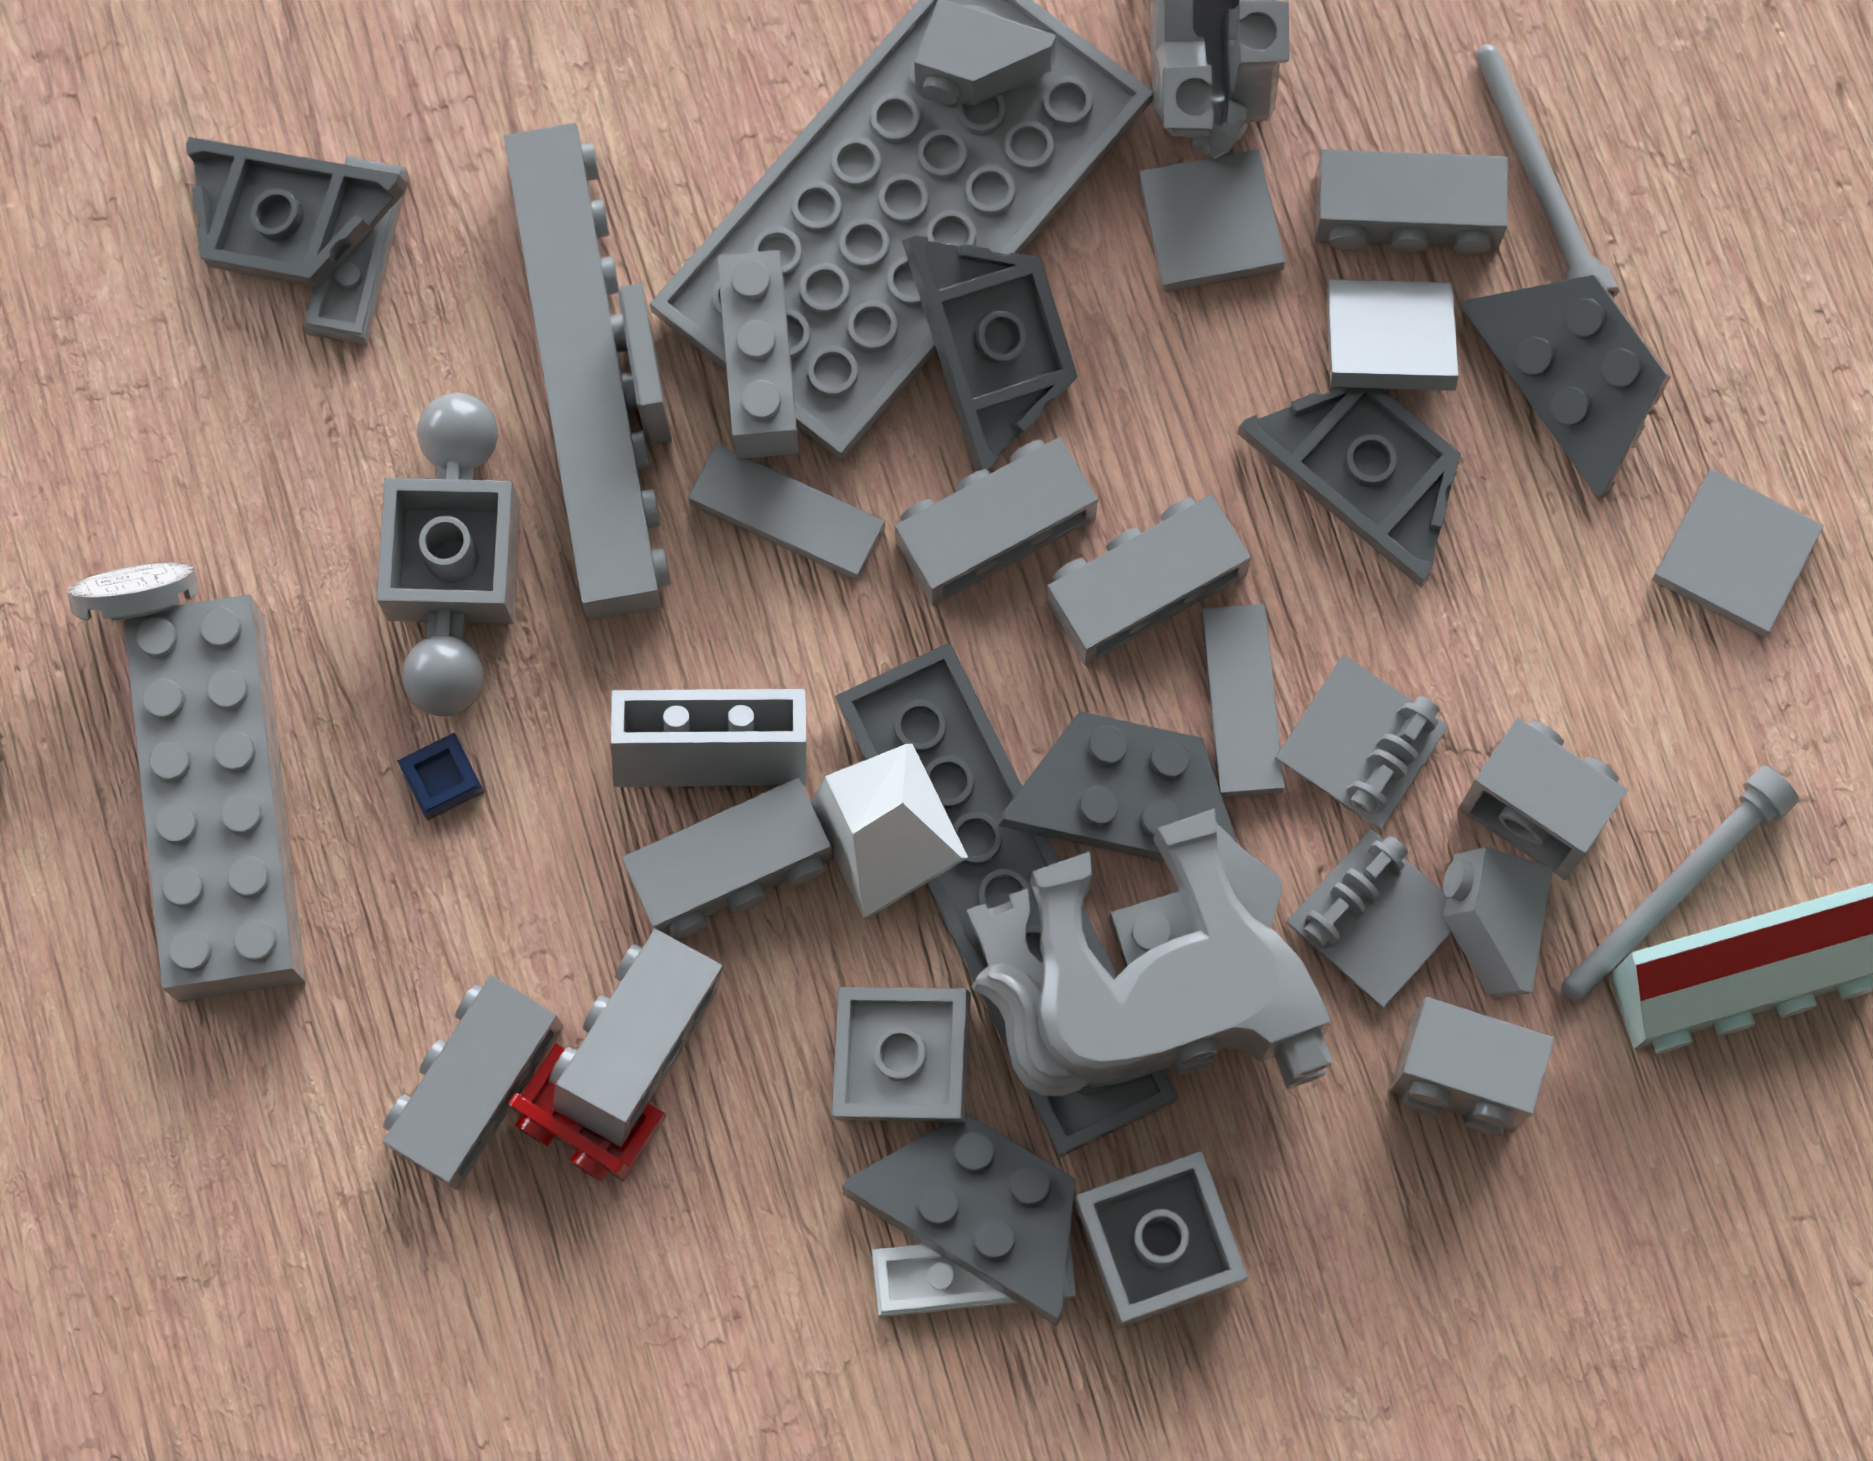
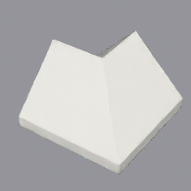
[811,744,968,918]

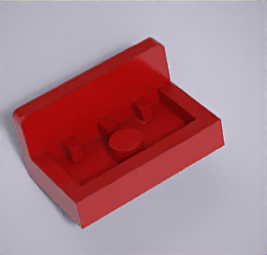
[508,1043,666,1182]

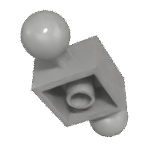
[377,393,521,716]

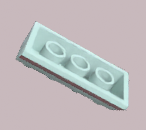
[1609,883,1873,1054]

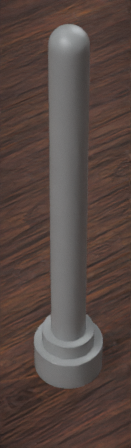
[1476,44,1620,298]
[1562,765,1800,1001]

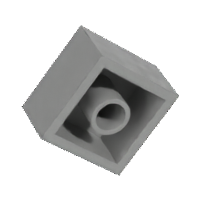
[1458,717,1628,880]
[1389,997,1555,1136]
[1074,1151,1248,1329]

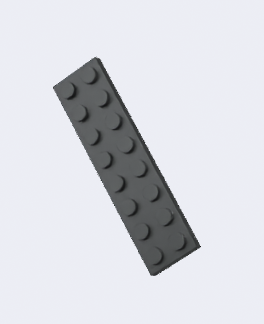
[835,642,1178,1158]

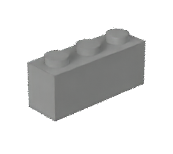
[1314,149,1508,255]
[717,250,799,459]
[895,437,1098,606]
[1046,494,1251,666]
[611,689,806,787]
[622,777,833,940]
[549,928,723,1147]
[382,975,563,1190]

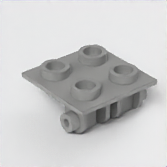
[1275,654,1449,830]
[1286,829,1452,1008]

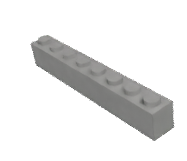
[503,123,671,621]

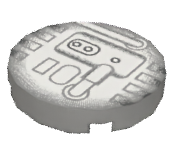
[67,562,199,621]

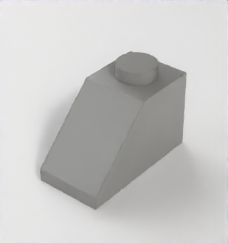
[914,0,1056,106]
[1443,847,1553,998]

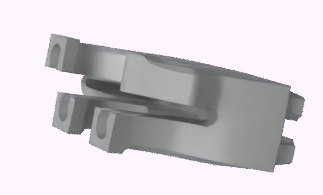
[1150,0,1289,158]
[966,808,1333,1096]

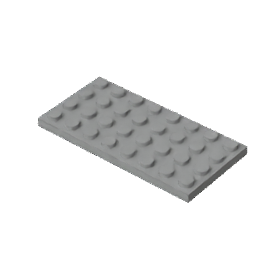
[649,0,1154,461]

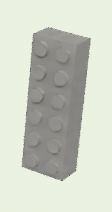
[124,594,306,1002]

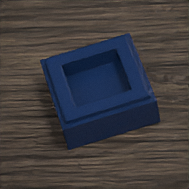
[397,732,484,821]

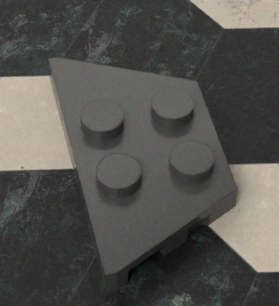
[186,137,408,288]
[902,235,1078,471]
[1460,275,1671,498]
[1237,387,1461,587]
[998,711,1237,862]
[842,1113,1075,1326]

